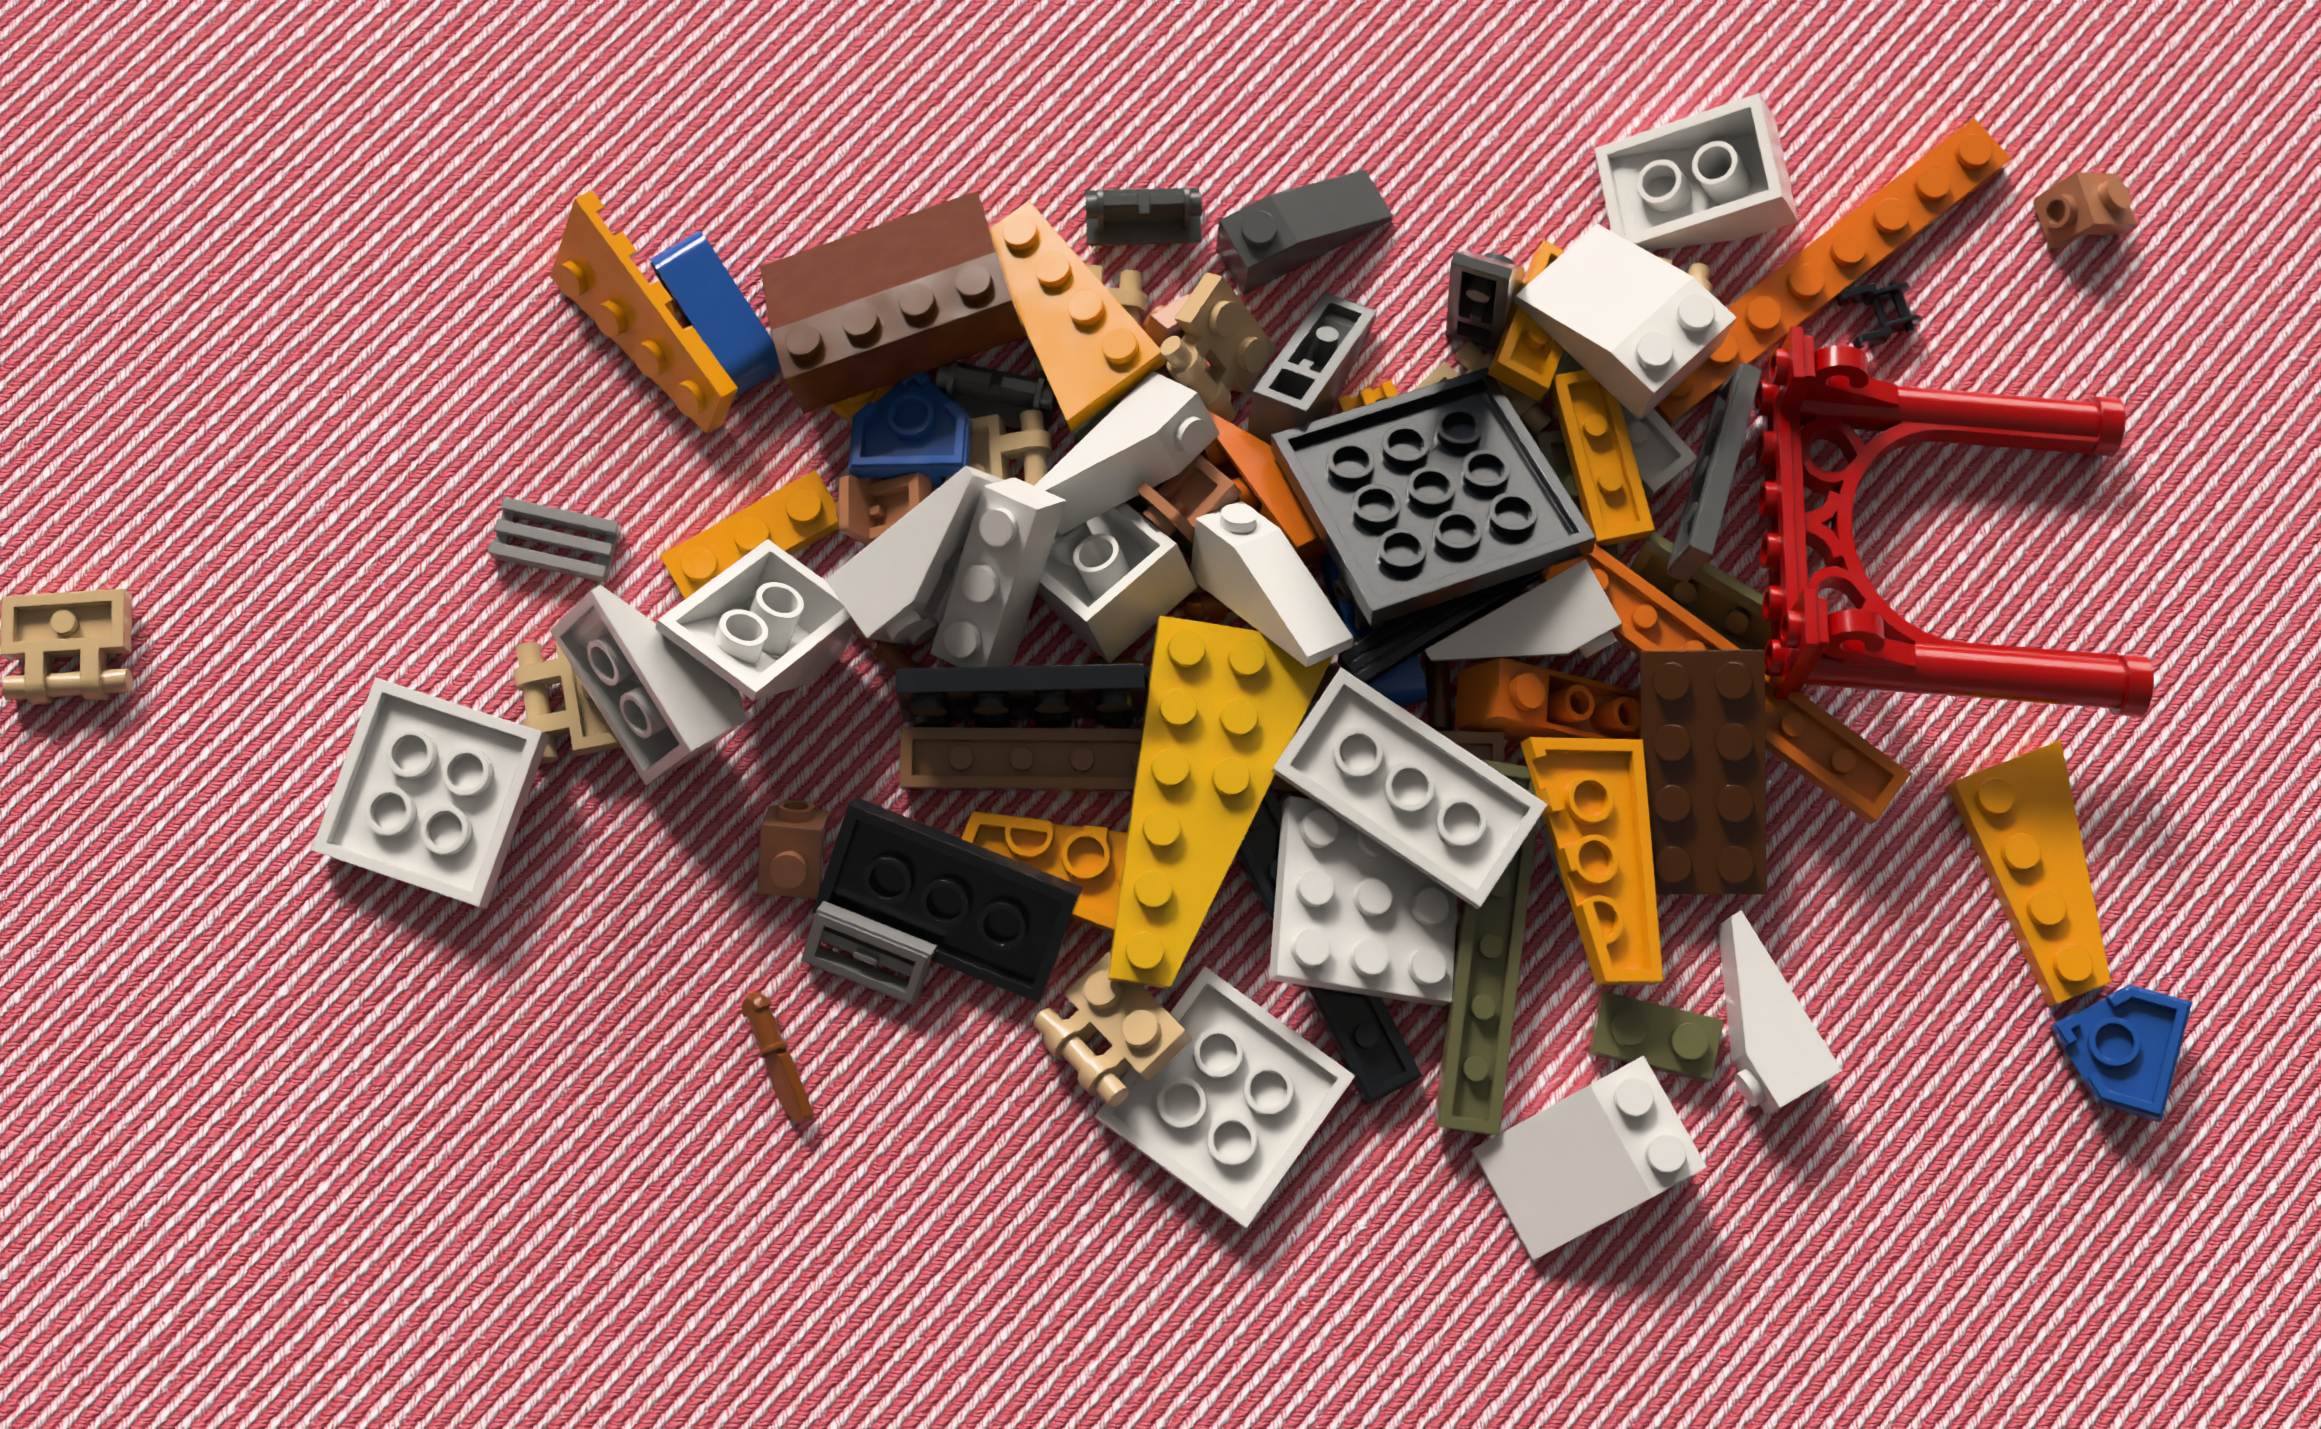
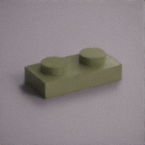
[1588,992,1723,1082]

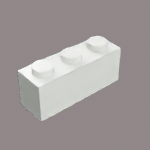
[930,477,1066,667]

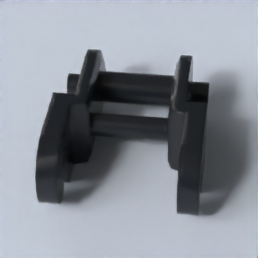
[1836,281,1922,349]

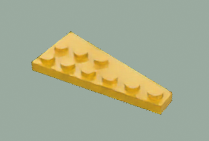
[1107,616,1334,989]

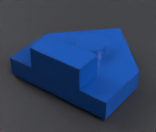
[848,372,972,488]
[2050,984,2192,1123]

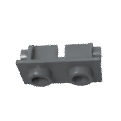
[1085,187,1202,246]
[936,361,1056,432]

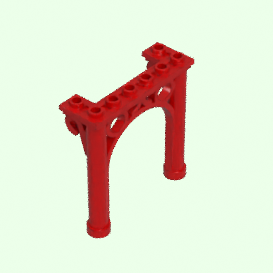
[1754,326,2154,717]

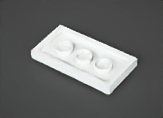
[1271,668,1547,909]

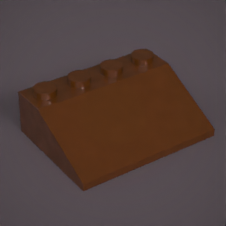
[760,191,1026,414]

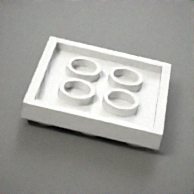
[311,677,550,909]
[1269,796,1457,1007]
[1095,966,1355,1229]

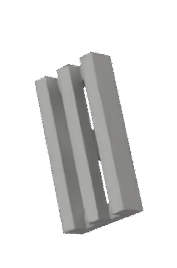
[488,497,622,583]
[801,901,937,1006]

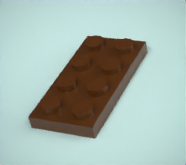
[1640,649,1767,894]

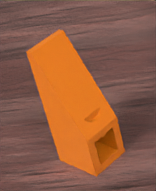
[1200,410,1329,567]
[1454,657,1641,741]

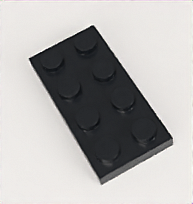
[896,664,1145,728]
[812,797,1084,1003]

